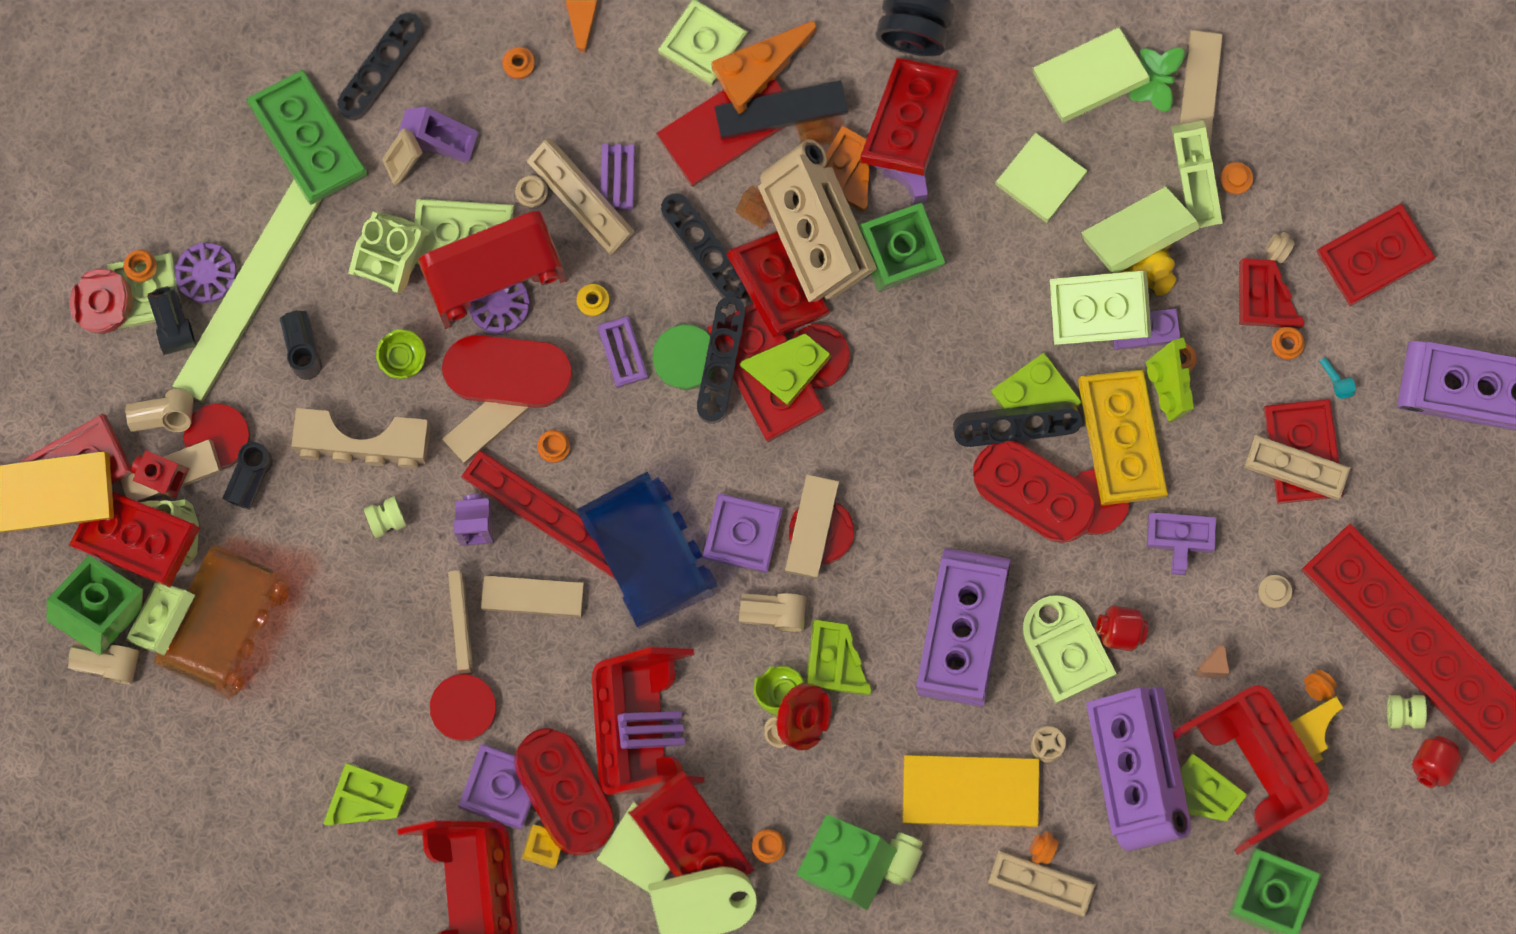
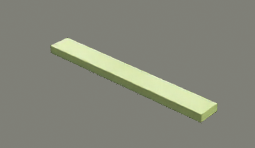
[173,180,322,403]

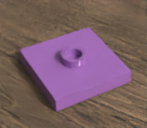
[703,493,783,573]
[458,744,531,831]

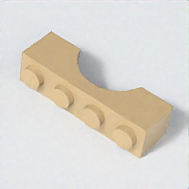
[291,408,431,469]

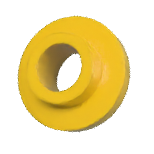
[576,284,609,317]

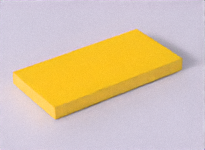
[1078,370,1168,505]
[0,451,114,533]
[902,755,1039,828]

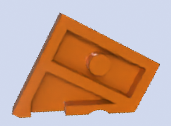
[824,126,869,213]

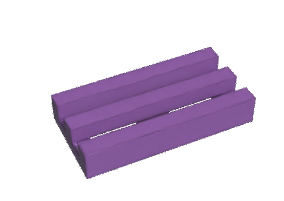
[601,144,635,210]
[597,316,648,388]
[617,711,685,749]

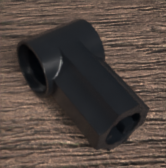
[147,286,196,355]
[279,310,322,380]
[222,442,273,510]

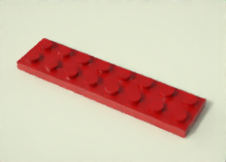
[1301,523,1516,764]

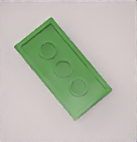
[246,70,367,205]

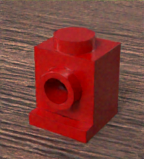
[131,450,189,499]

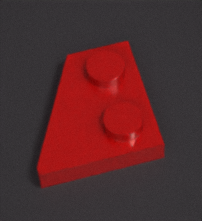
[1239,258,1304,329]

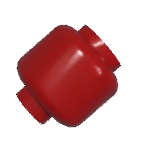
[1096,605,1148,652]
[1411,736,1462,788]

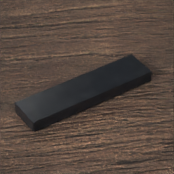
[714,80,848,140]

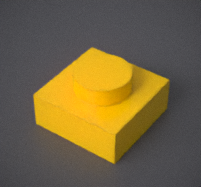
[521,824,561,869]

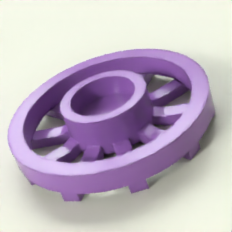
[175,243,237,304]
[469,283,530,334]

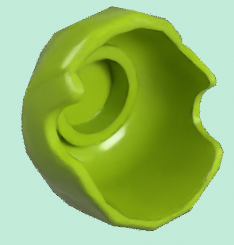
[376,329,427,380]
[753,666,805,715]

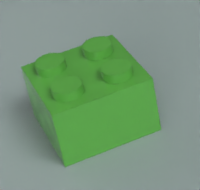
[859,202,945,292]
[46,555,143,656]
[796,814,897,911]
[1227,849,1320,934]

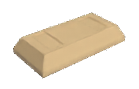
[382,128,422,187]

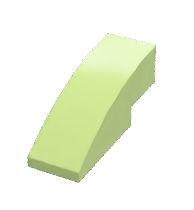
[1171,120,1223,228]

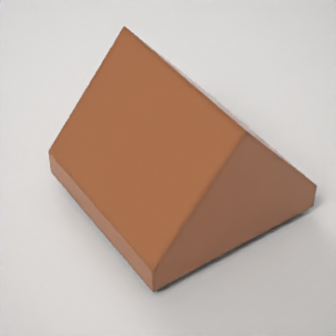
[1196,645,1230,678]

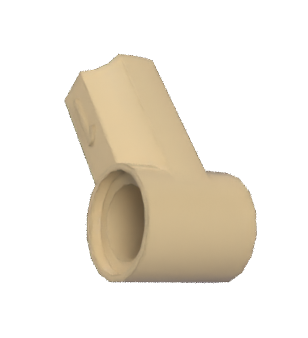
[125,388,194,432]
[739,593,807,632]
[68,640,140,685]

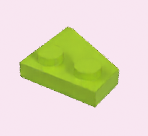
[740,334,832,407]
[1145,337,1194,422]
[990,353,1082,409]
[806,620,871,696]
[1180,753,1247,822]
[323,762,410,826]

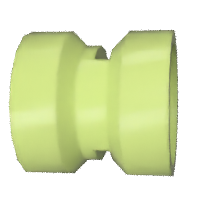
[363,496,407,539]
[1387,695,1426,729]

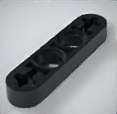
[338,12,424,121]
[661,193,747,299]
[697,296,745,424]
[953,401,1083,447]

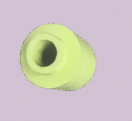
[884,832,923,886]

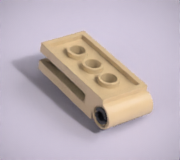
[758,139,877,302]

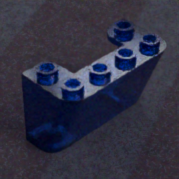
[576,472,718,629]

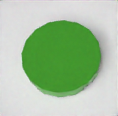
[652,324,716,391]

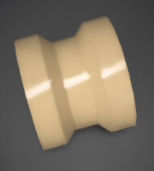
[1031,726,1066,763]

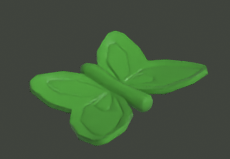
[1129,48,1185,112]

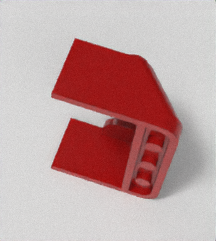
[418,211,567,329]
[592,646,704,795]
[1173,685,1329,855]
[397,820,518,934]

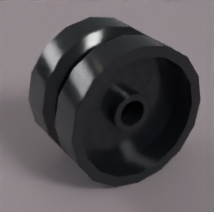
[875,0,955,57]

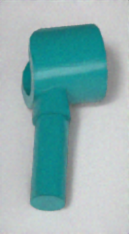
[1319,357,1356,399]

